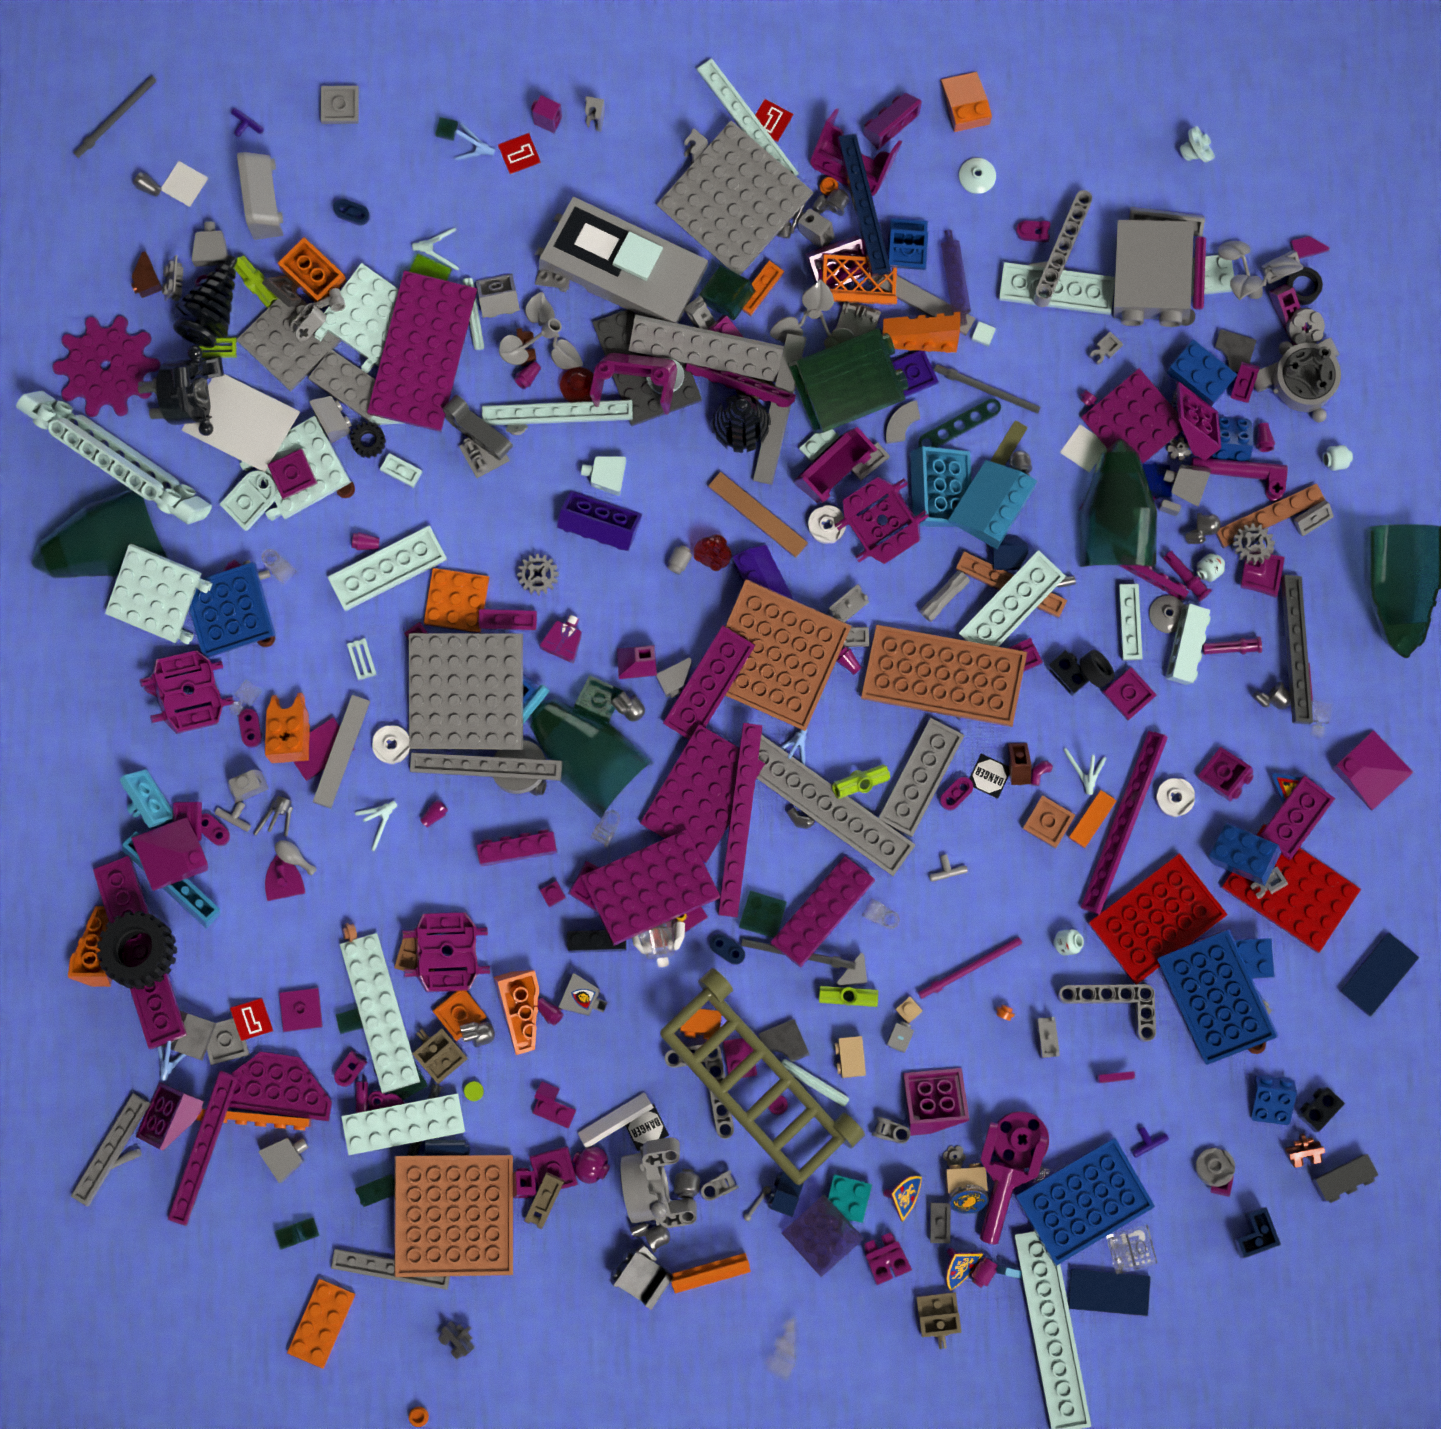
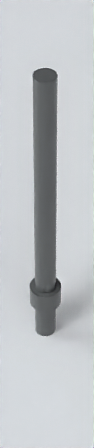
[73,76,157,159]
[934,364,1041,414]
[742,939,856,970]

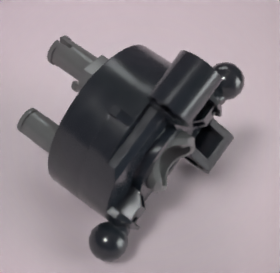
[138,345,224,436]

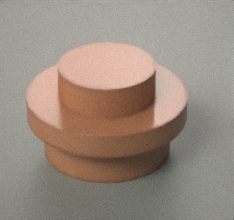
[342,923,357,942]

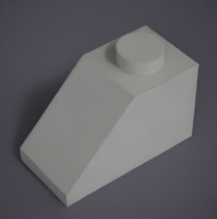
[656,657,692,698]

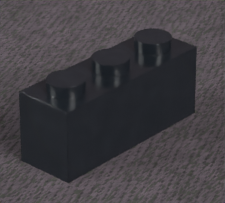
[567,930,627,953]

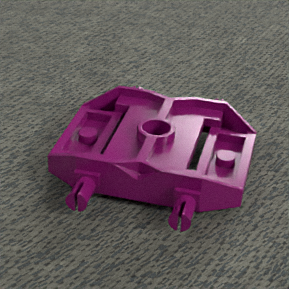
[835,477,929,564]
[139,650,234,734]
[402,912,490,992]

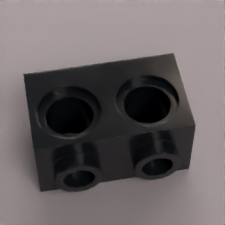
[1046,650,1089,696]
[1298,1087,1345,1132]

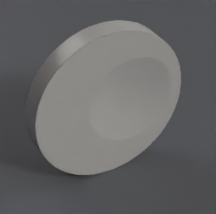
[493,740,546,794]

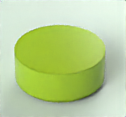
[464,1081,484,1101]

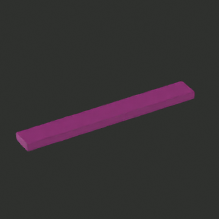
[167,1070,239,1226]

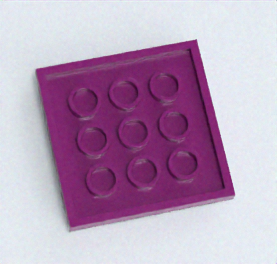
[1081,368,1183,475]

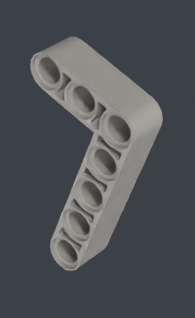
[1057,984,1156,1042]
[665,1045,734,1139]

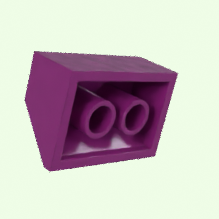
[863,93,922,150]
[805,235,870,289]

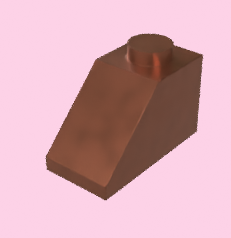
[131,251,162,298]
[1008,743,1032,785]

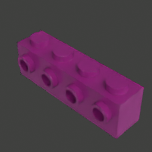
[477,829,557,867]

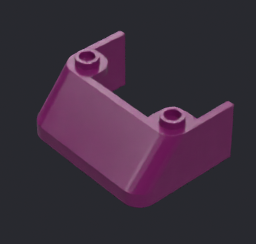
[811,108,902,196]
[590,353,678,415]
[793,427,878,503]

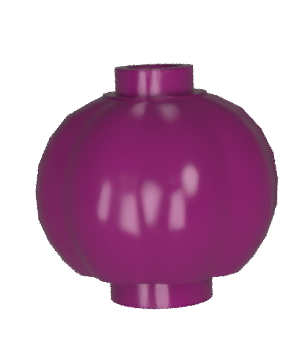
[572,1147,610,1184]

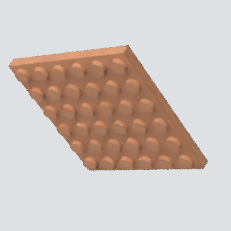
[725,579,852,731]
[394,1155,513,1277]

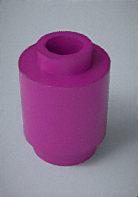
[971,1257,998,1288]

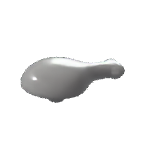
[274,840,317,875]

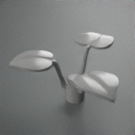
[1218,241,1303,300]
[770,279,856,353]
[499,292,583,370]

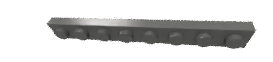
[1281,575,1313,725]

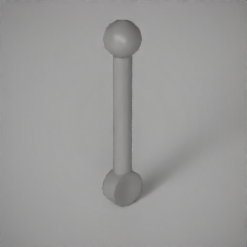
[744,1186,771,1221]

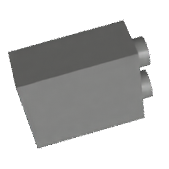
[1114,220,1194,327]

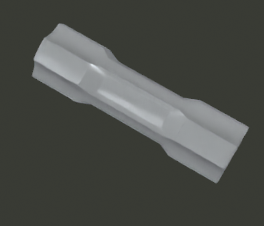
[919,570,970,622]

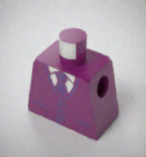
[540,615,582,664]

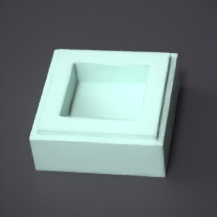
[972,322,996,347]

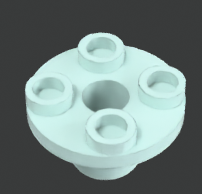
[1180,126,1215,163]

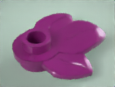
[368,1091,405,1111]

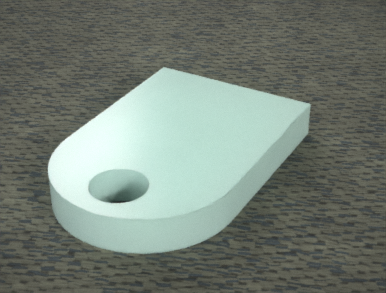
[220,471,278,531]

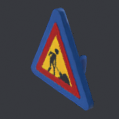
[1272,773,1314,803]

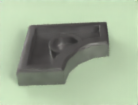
[262,275,302,307]
[1215,329,1256,374]
[759,1019,810,1062]

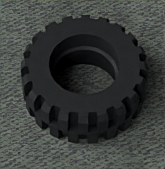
[97,911,177,990]

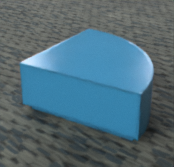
[996,1265,1022,1279]

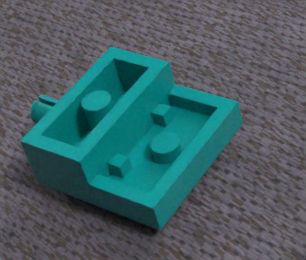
[824,1174,872,1233]

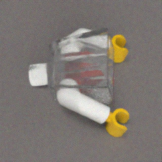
[632,914,687,967]

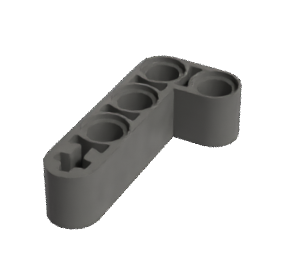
[443,395,513,460]

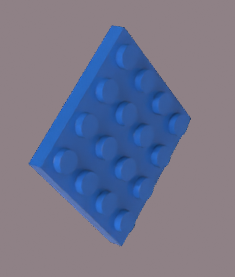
[189,562,276,658]

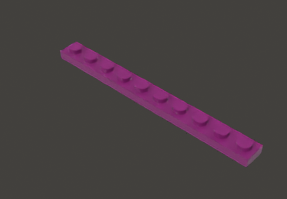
[718,723,763,917]
[1081,731,1168,915]

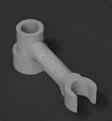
[296,288,346,315]

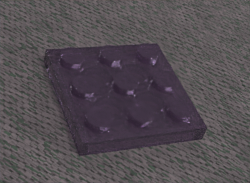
[781,1194,864,1277]

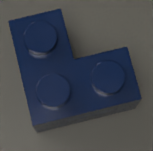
[767,1171,804,1217]
[1233,1207,1281,1258]

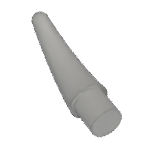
[112,1149,142,1169]

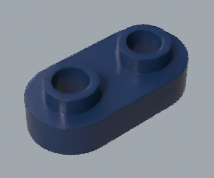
[333,199,370,226]
[710,934,745,965]

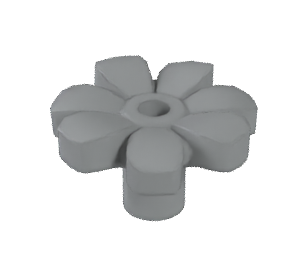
[1167,437,1191,461]

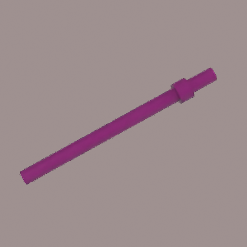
[918,937,1023,999]

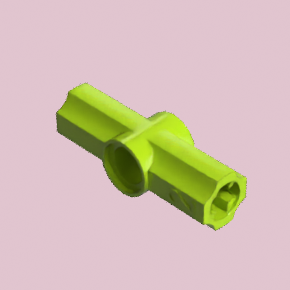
[233,255,279,308]
[832,764,890,799]
[819,986,878,1007]

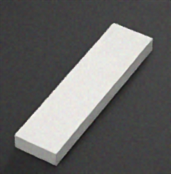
[578,1092,654,1149]

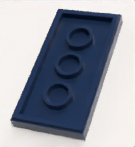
[1340,932,1419,1017]
[1069,1269,1151,1316]

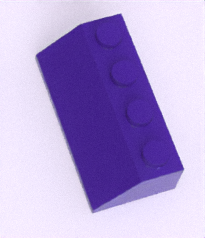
[556,491,642,551]
[732,545,794,600]

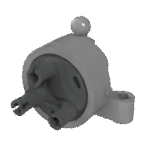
[1254,338,1341,423]

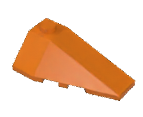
[68,906,112,987]
[493,970,540,1055]

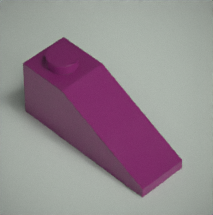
[1269,284,1308,346]

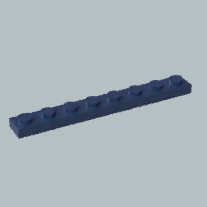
[837,134,891,277]

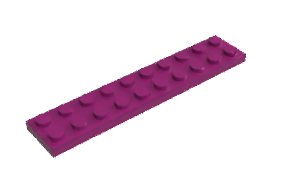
[93,856,187,1049]

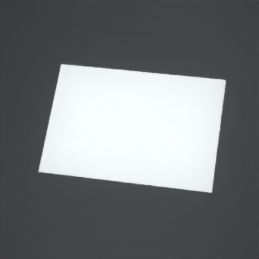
[182,374,300,472]

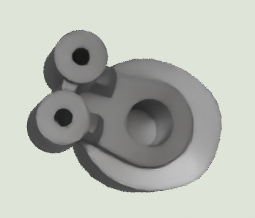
[812,189,849,216]
[1009,451,1032,476]
[1186,513,1220,544]
[1252,681,1291,710]
[611,691,645,722]
[460,1022,495,1047]
[630,1223,670,1253]

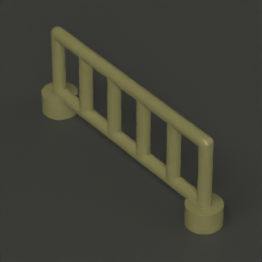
[660,968,865,1185]

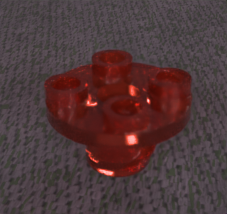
[560,367,594,402]
[694,534,732,571]

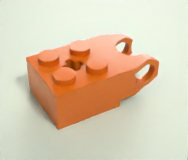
[265,693,310,764]

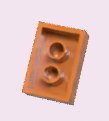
[278,237,347,302]

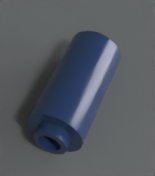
[425,1140,470,1156]

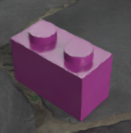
[531,95,562,133]

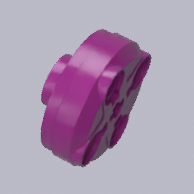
[994,1111,1049,1169]

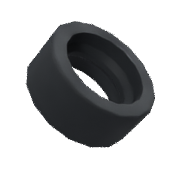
[1286,267,1323,305]
[1079,650,1115,688]

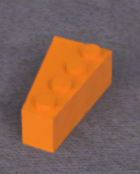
[882,312,960,353]

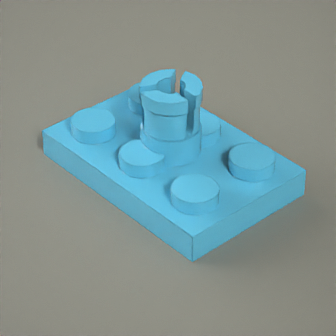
[119,769,173,828]

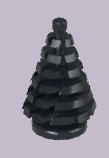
[173,255,237,348]
[711,394,771,453]

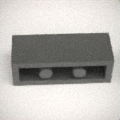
[1312,1154,1378,1203]

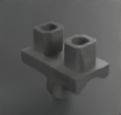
[438,1321,475,1359]

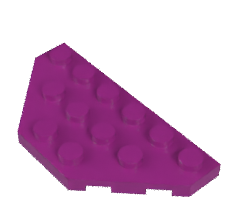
[229,1052,332,1121]

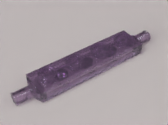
[941,230,971,326]

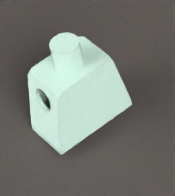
[581,456,626,496]

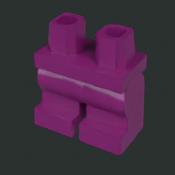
[864,1232,912,1286]

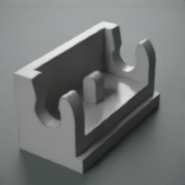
[585,96,605,132]
[685,128,708,165]
[684,296,716,330]
[828,584,869,622]
[1035,1017,1060,1059]

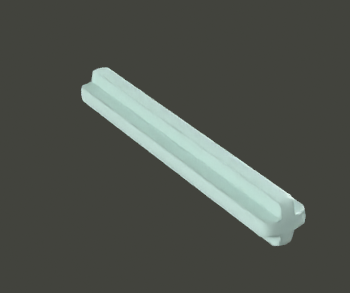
[463,278,484,350]
[781,1059,849,1107]

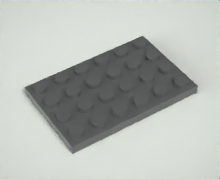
[593,310,702,427]

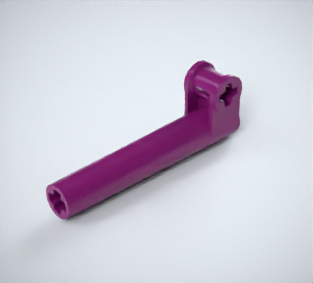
[1191,457,1288,502]

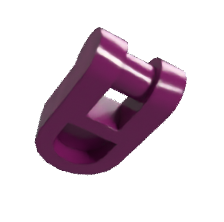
[1016,221,1051,242]
[334,1051,368,1087]

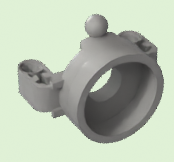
[621,1137,697,1228]

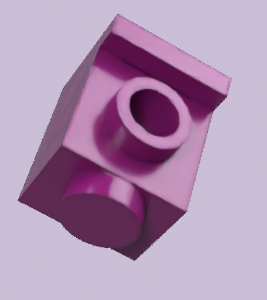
[513,1168,536,1198]

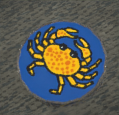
[949,1185,988,1214]

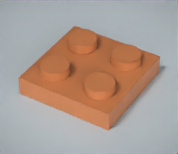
[1022,795,1075,849]

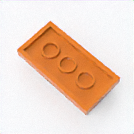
[287,1279,356,1369]

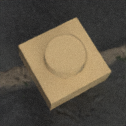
[895,997,923,1024]

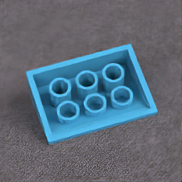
[910,446,972,527]
[948,460,1037,549]

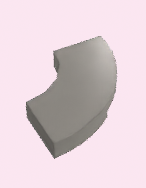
[886,400,920,444]

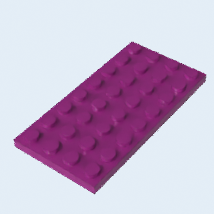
[367,271,477,432]

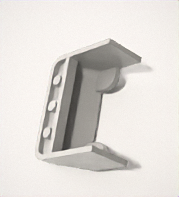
[237,152,284,240]

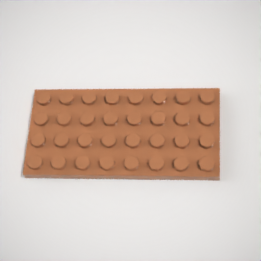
[861,625,1027,727]

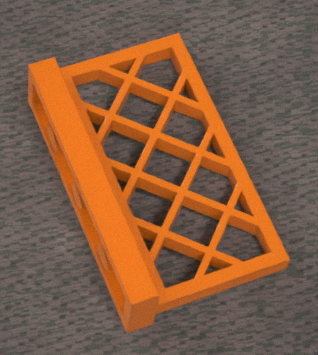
[822,254,897,305]
[671,1253,751,1294]

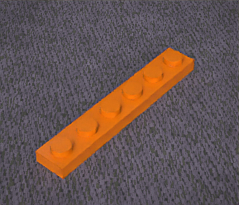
[196,1109,312,1131]

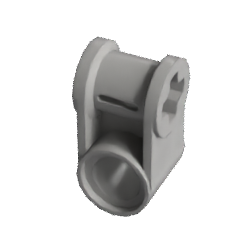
[290,303,327,341]
[872,1116,910,1144]
[700,1170,739,1201]

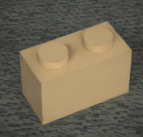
[835,1036,866,1078]
[945,1163,988,1193]

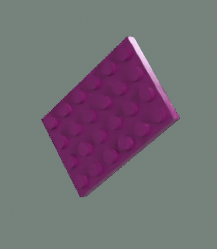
[640,724,765,863]
[581,829,720,945]

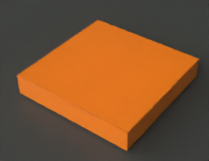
[432,991,487,1042]

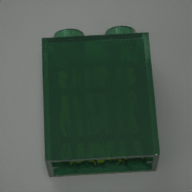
[787,328,908,434]

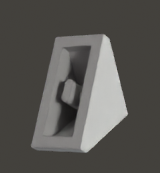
[836,953,867,986]

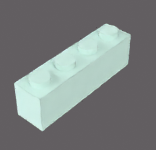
[1165,604,1211,685]

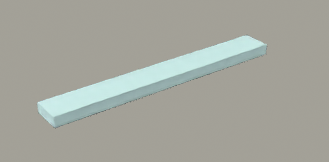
[697,58,799,177]
[482,400,633,426]

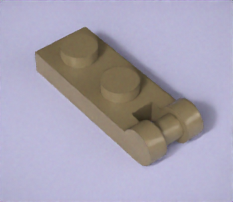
[524,1172,564,1229]

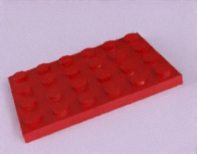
[1221,824,1361,953]
[1088,853,1228,985]

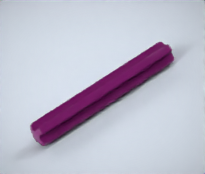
[1193,237,1206,310]

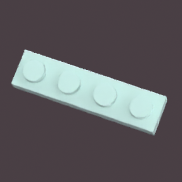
[1119,584,1143,661]

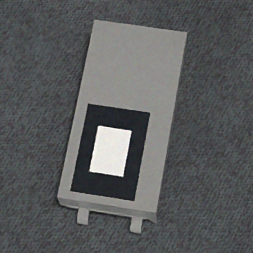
[534,196,708,323]

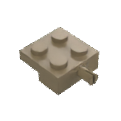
[412,1029,468,1084]
[916,1292,962,1349]

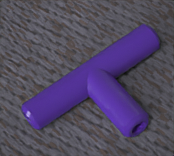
[231,108,264,137]
[1132,1127,1169,1158]

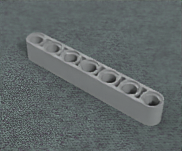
[1033,190,1092,307]

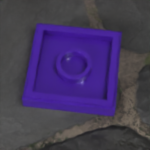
[889,350,939,398]

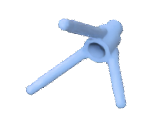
[455,123,495,160]
[780,729,808,765]
[157,1041,186,1080]

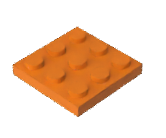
[424,568,490,633]

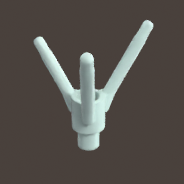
[412,228,459,271]
[1064,748,1106,795]
[355,801,397,851]

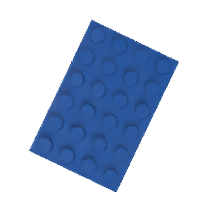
[1157,928,1278,1065]
[1015,1138,1155,1266]

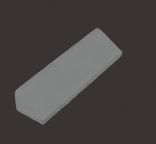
[1129,207,1205,237]

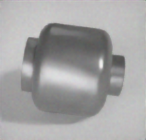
[674,1169,700,1199]

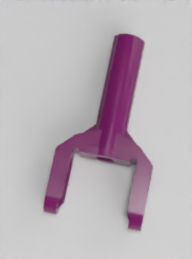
[979,1122,1048,1245]

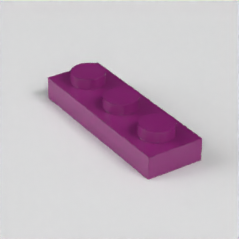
[479,609,537,630]

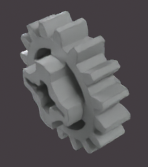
[1232,523,1275,565]
[517,554,559,596]

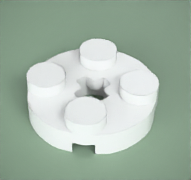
[808,505,846,544]
[372,726,410,765]
[1155,778,1195,817]

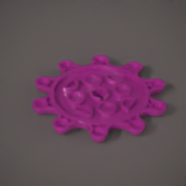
[52,316,161,417]

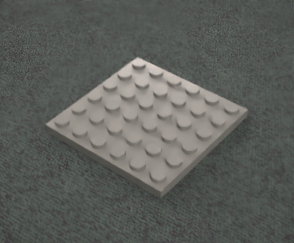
[657,121,813,278]
[409,633,523,750]

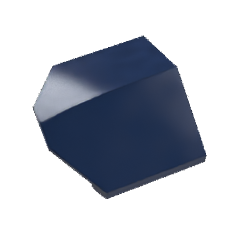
[992,536,1028,570]

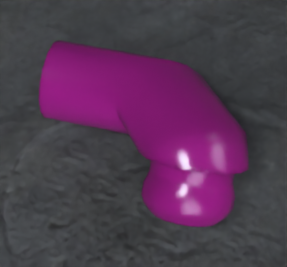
[1030,761,1053,786]

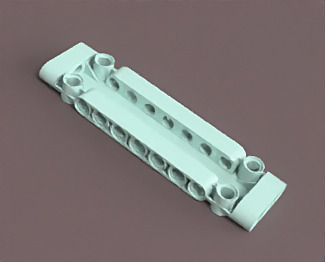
[16,391,212,524]

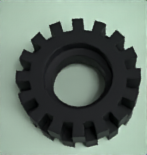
[350,422,386,458]

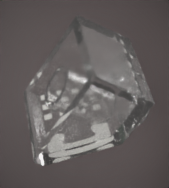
[1106,1225,1158,1274]

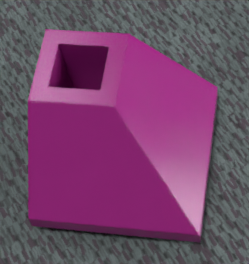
[617,645,657,679]

